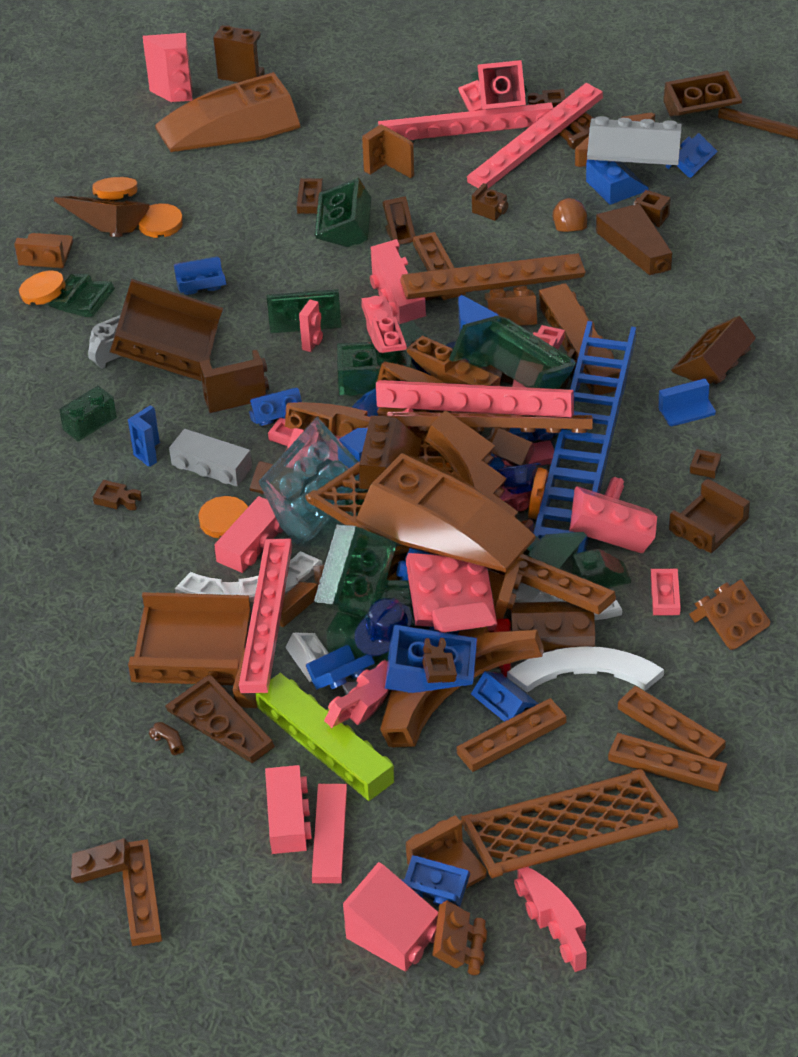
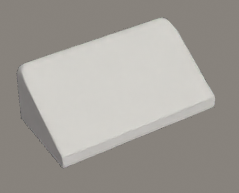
[286,633,328,682]

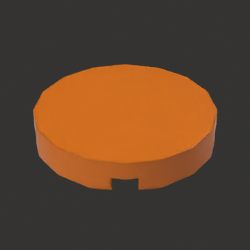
[92,177,138,200]
[138,204,183,238]
[19,270,66,305]
[528,467,549,519]
[198,496,248,538]

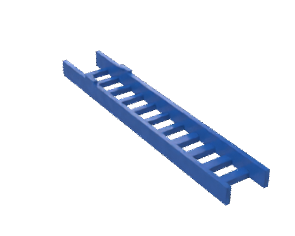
[529,321,636,569]

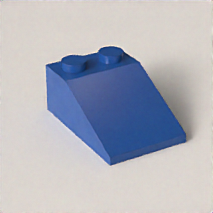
[385,625,477,693]

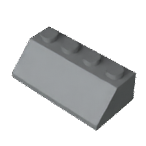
[587,116,682,165]

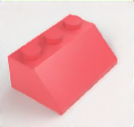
[143,33,192,102]
[570,486,657,553]

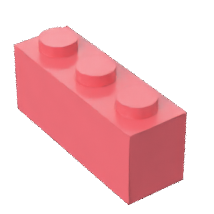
[214,496,287,573]
[265,765,312,854]

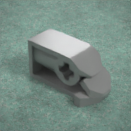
[88,315,121,369]

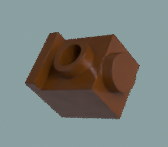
[472,183,508,221]
[634,190,671,227]

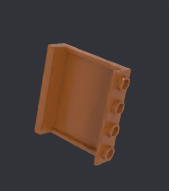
[128,592,251,685]

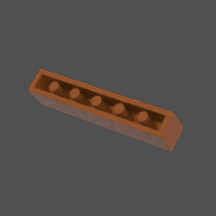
[539,283,621,395]

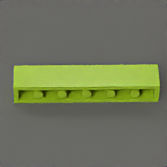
[256,673,394,801]

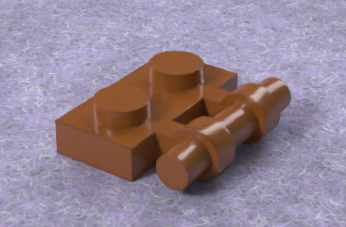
[433,900,487,975]

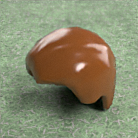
[552,198,587,232]

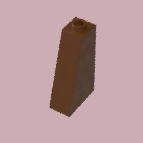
[596,204,672,275]

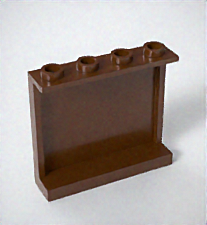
[110,279,223,381]

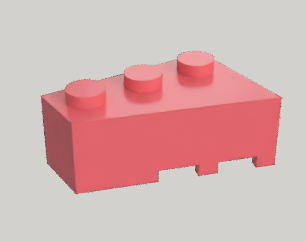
[370,239,426,324]

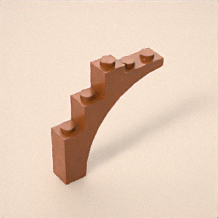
[425,410,518,518]
[380,627,544,747]

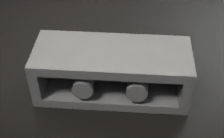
[169,429,252,487]

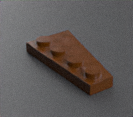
[165,674,275,763]

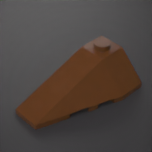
[54,196,150,237]

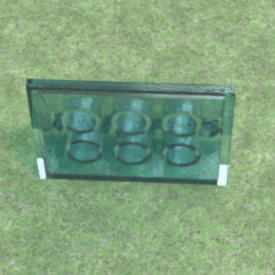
[258,417,359,546]

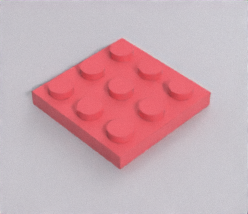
[406,553,497,631]

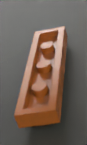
[413,232,465,300]
[618,686,726,760]
[457,698,566,772]
[608,733,727,792]
[122,839,162,946]

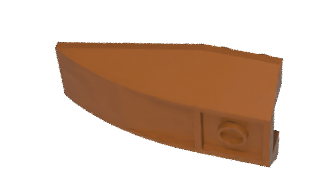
[155,72,300,152]
[356,453,535,572]

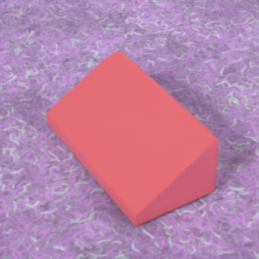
[432,602,495,633]

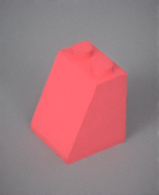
[477,60,526,110]
[343,862,438,972]

